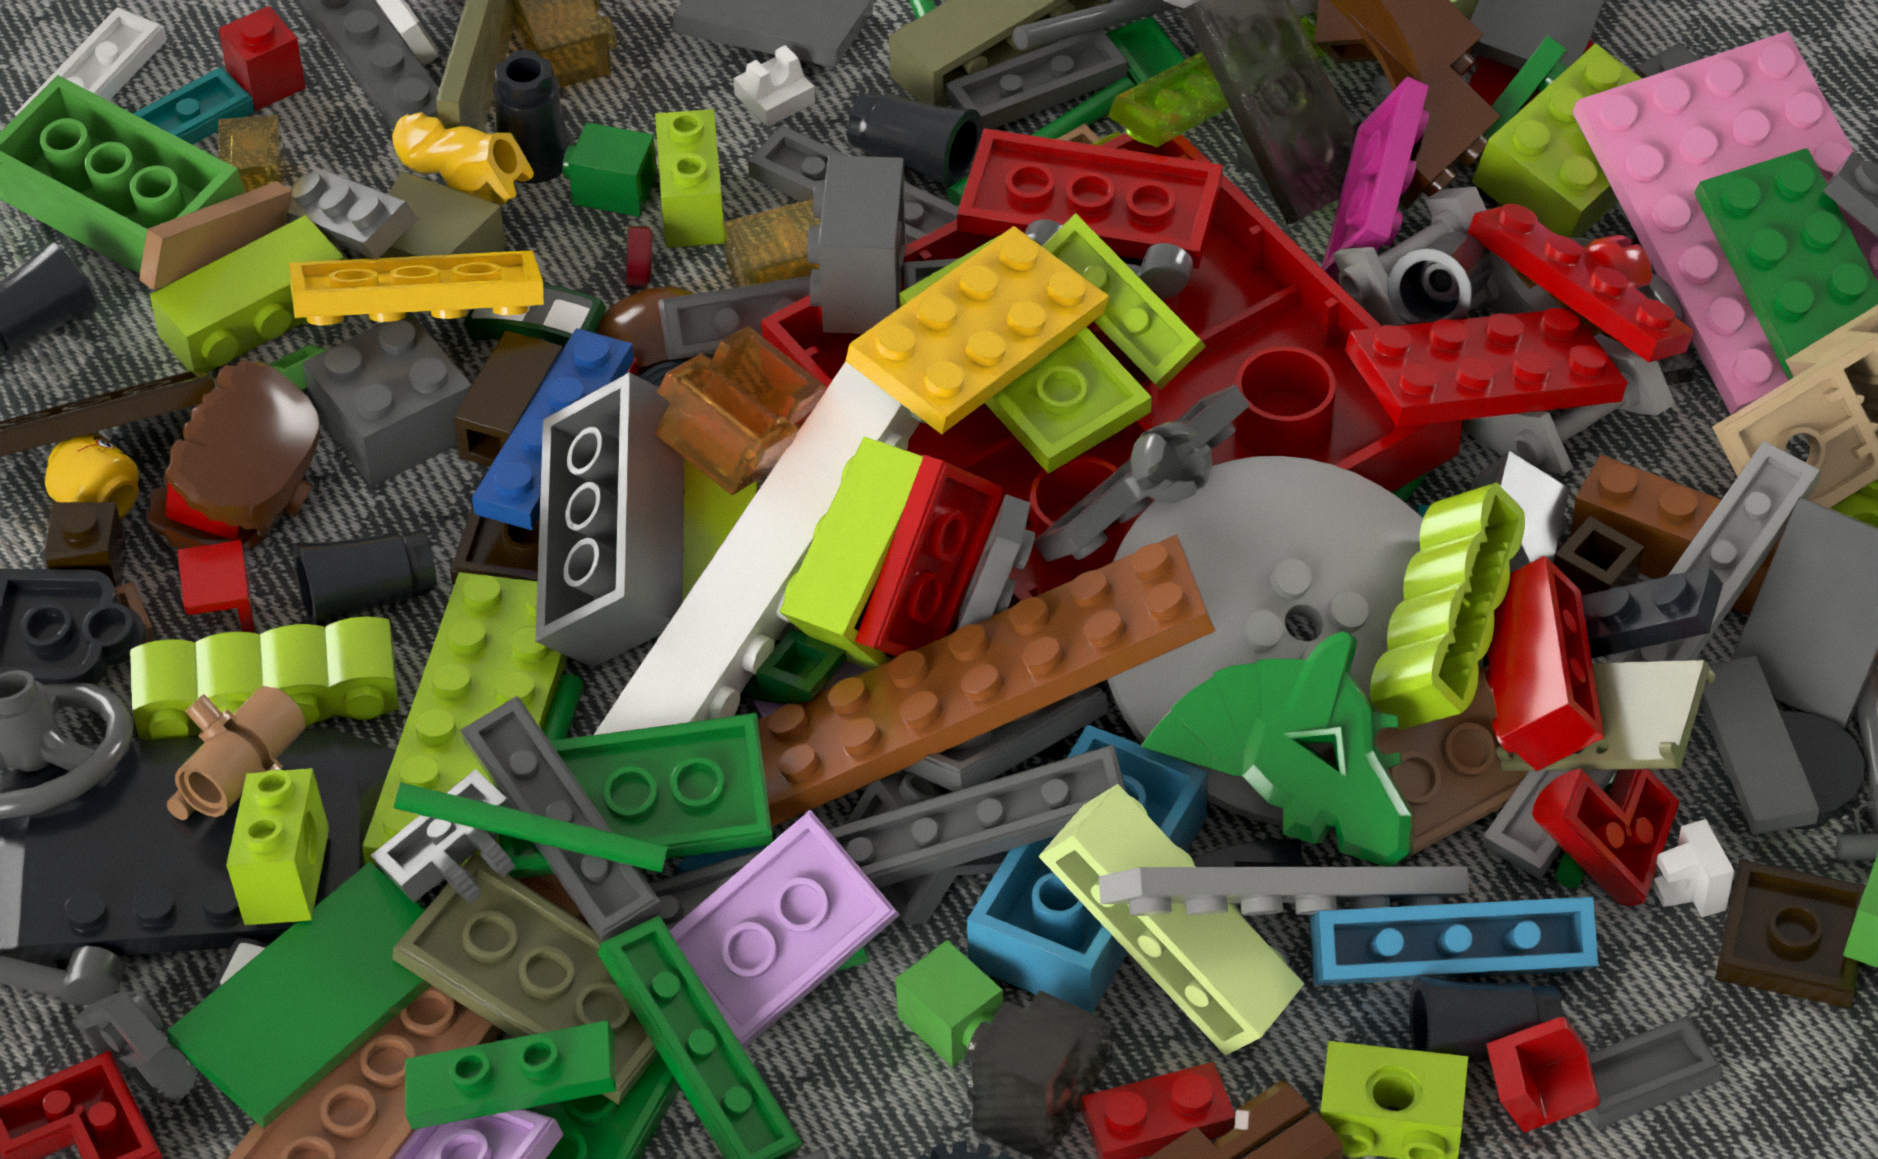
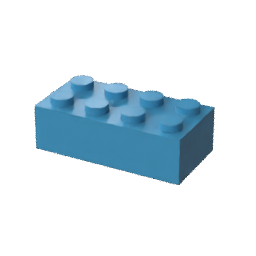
[967,724,1209,1017]

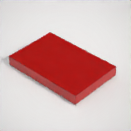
[855,454,1003,656]

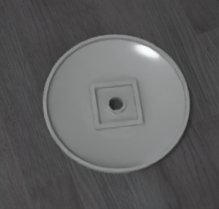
[1107,456,1484,826]

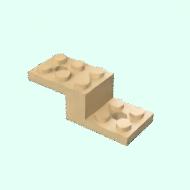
[1712,305,1878,508]

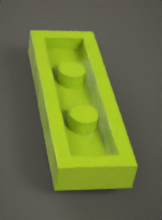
[1042,213,1206,390]

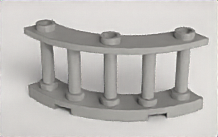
[1332,187,1675,474]

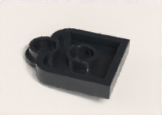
[0,569,146,685]

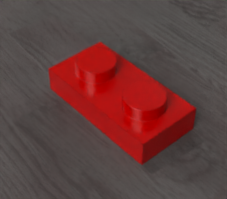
[1081,1062,1235,1159]

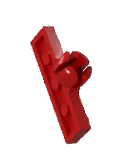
[1467,204,1695,363]

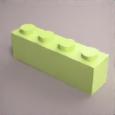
[1038,784,1304,1056]

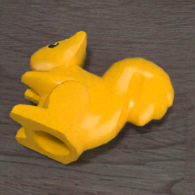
[392,112,534,205]

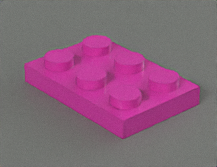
[1321,76,1429,285]

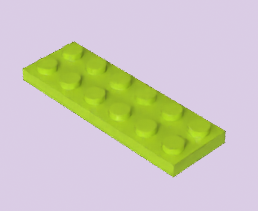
[363,572,568,868]

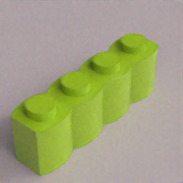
[1370,482,1525,730]
[130,617,399,740]

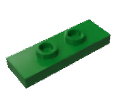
[405,1020,617,1130]

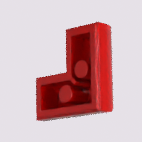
[1532,768,1680,906]
[0,1050,162,1159]

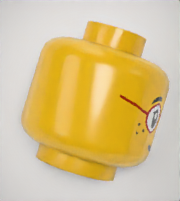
[45,433,139,518]

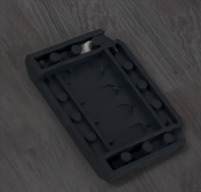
[0,728,396,969]

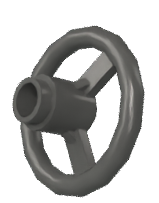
[0,670,134,819]

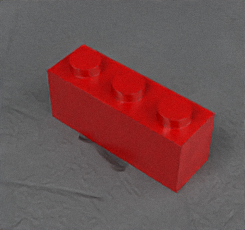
[1485,555,1605,772]

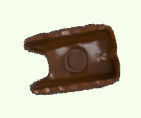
[146,360,320,552]

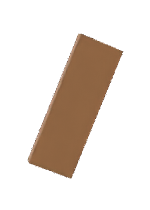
[139,181,292,290]

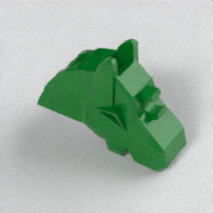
[1140,632,1415,867]

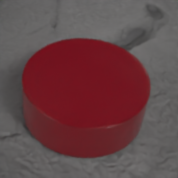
[625,226,653,287]

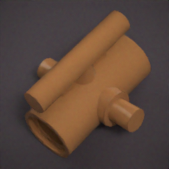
[167,686,305,820]

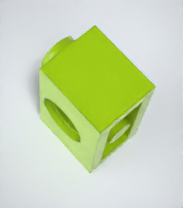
[655,109,725,248]
[226,768,329,925]
[1320,1041,1468,1159]

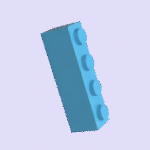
[1309,897,1598,986]

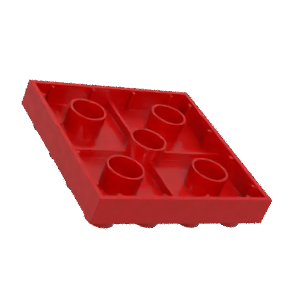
[761,115,1462,616]

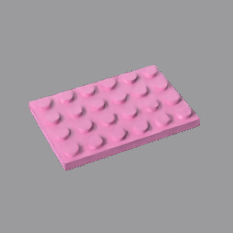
[1572,31,1878,415]

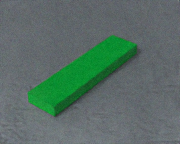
[597,915,803,1159]

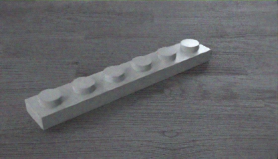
[1098,867,1470,916]

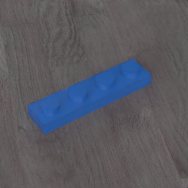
[472,328,634,530]

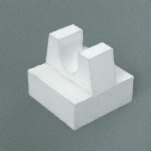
[734,45,815,127]
[1652,819,1734,917]

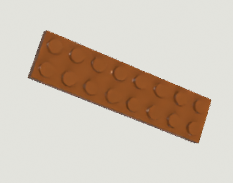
[758,534,1215,827]

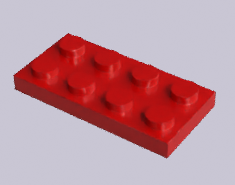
[957,128,1223,269]
[1345,308,1628,427]

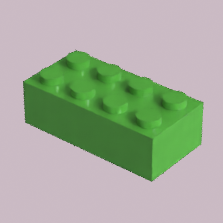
[0,75,245,287]

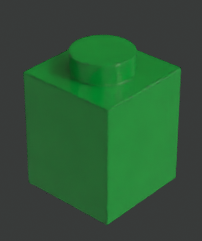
[563,122,658,217]

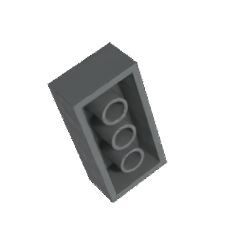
[536,372,685,668]

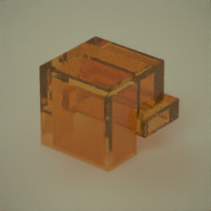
[655,326,826,496]

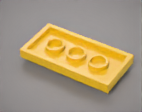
[846,226,1109,434]
[289,250,544,325]

